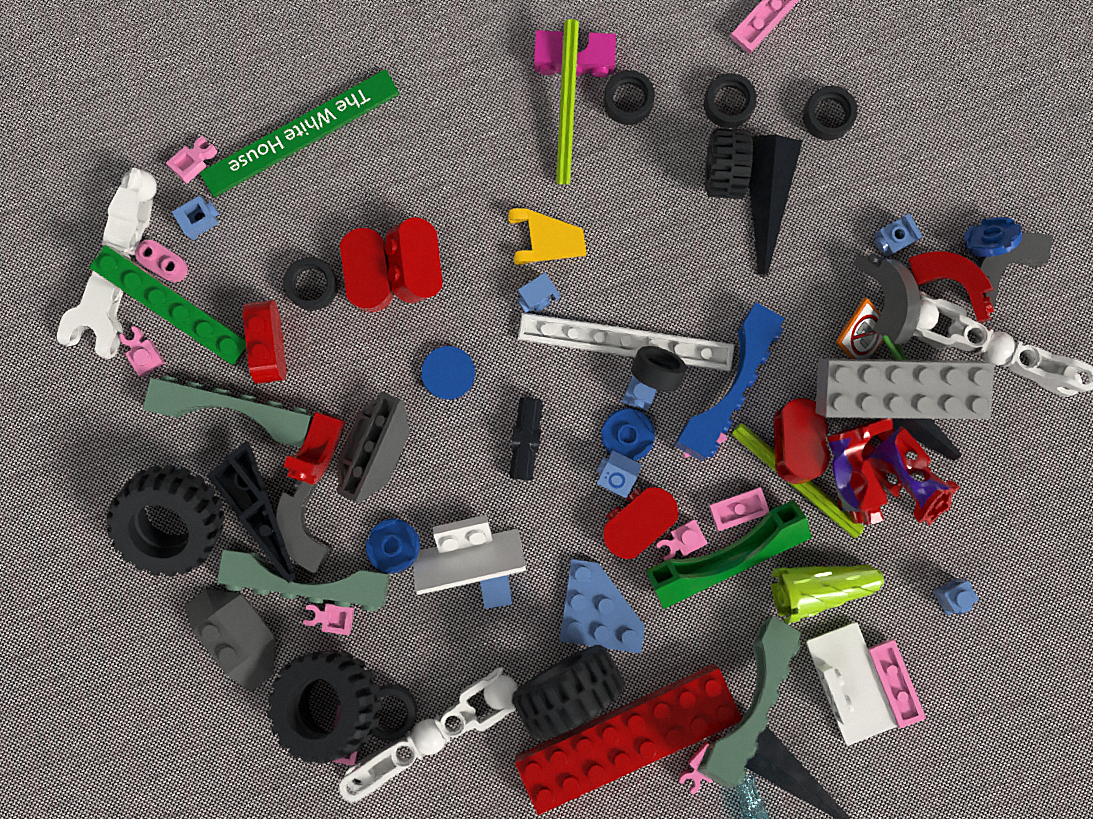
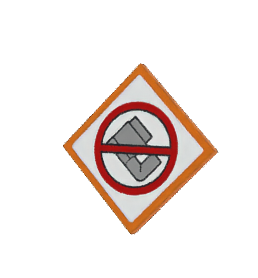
[835,297,883,359]

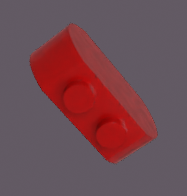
[385,217,443,303]
[340,228,394,313]
[243,300,287,384]
[773,398,830,484]
[602,487,678,559]

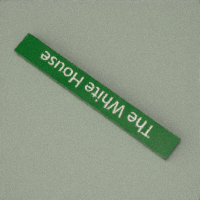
[200,69,400,197]

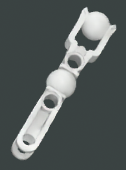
[57,168,157,359]
[913,292,1093,397]
[339,667,518,802]

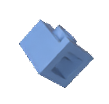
[172,195,220,241]
[874,213,923,257]
[517,272,560,313]
[622,375,657,412]
[933,578,979,615]

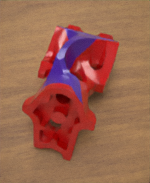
[827,418,893,525]
[861,426,960,526]

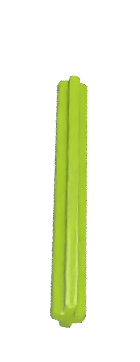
[556,19,579,185]
[732,423,864,538]

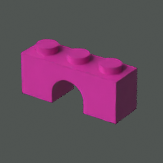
[534,30,616,78]

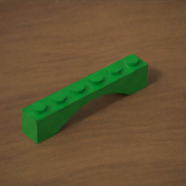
[89,245,247,365]
[645,499,812,609]

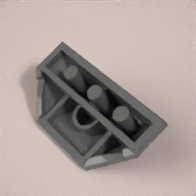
[337,391,410,503]
[184,588,276,692]

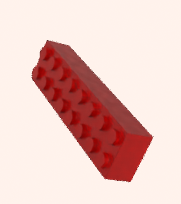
[515,664,742,816]

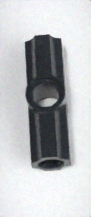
[509,397,543,481]

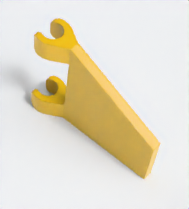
[508,208,587,265]

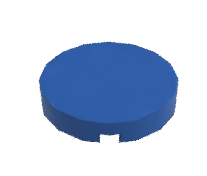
[964,217,1022,257]
[422,346,475,400]
[601,409,655,461]
[365,518,420,574]

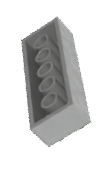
[816,358,995,419]

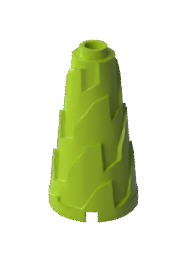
[771,564,884,624]

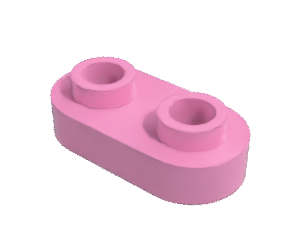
[135,240,188,282]

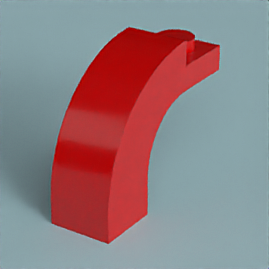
[908,251,994,323]
[284,412,346,485]

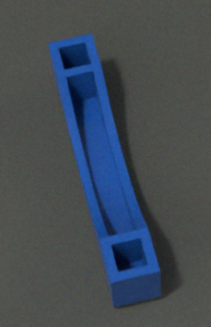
[673,302,784,462]

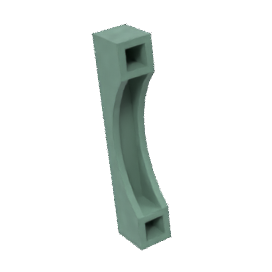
[142,375,313,448]
[217,548,391,611]
[697,616,802,789]

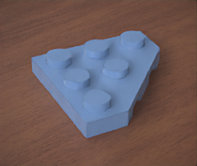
[559,559,645,654]

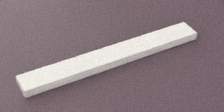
[518,313,735,372]

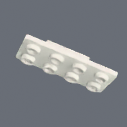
[413,515,526,595]
[806,622,897,745]

